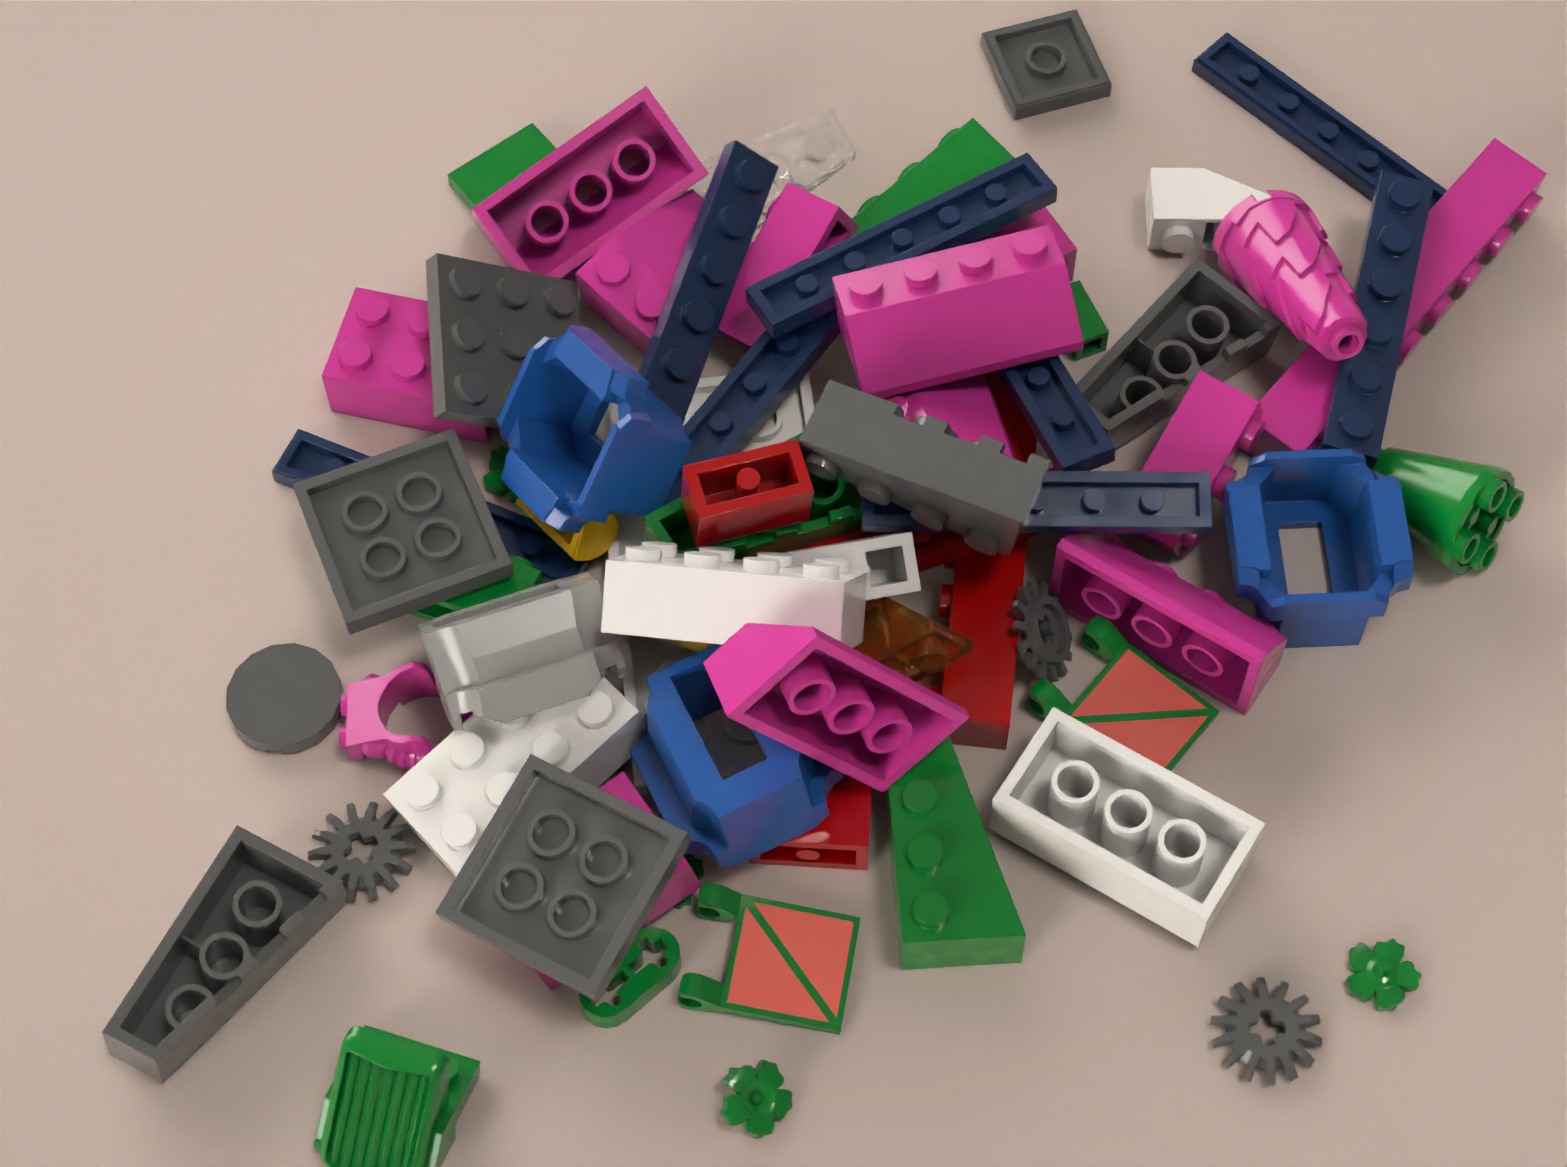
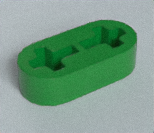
[579,927,681,1028]

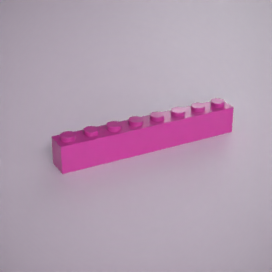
[1249,138,1547,457]

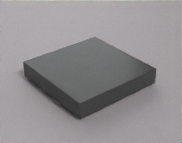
[980,9,1112,121]

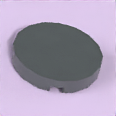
[226,643,343,754]

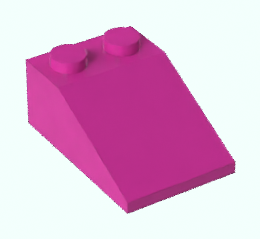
[575,189,753,355]

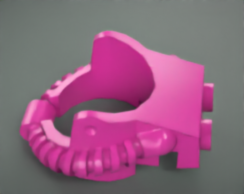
[339,662,474,769]

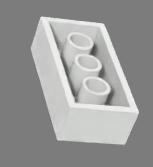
[601,541,868,648]
[383,677,646,877]
[989,707,1266,947]

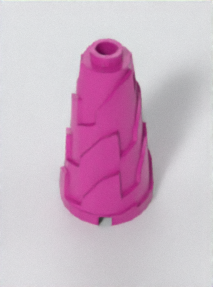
[1212,190,1368,361]

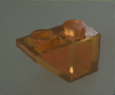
[853,597,974,682]

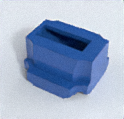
[497,324,692,533]
[1222,448,1413,648]
[629,644,844,867]

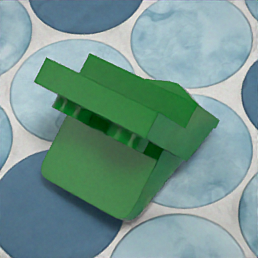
[314,1025,480,1167]

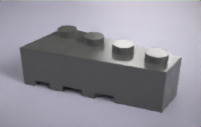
[1076,258,1283,449]
[799,379,1051,557]
[102,825,345,1083]

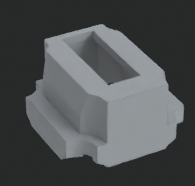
[418,572,627,731]

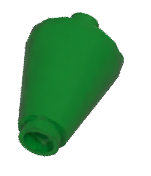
[1368,447,1524,574]

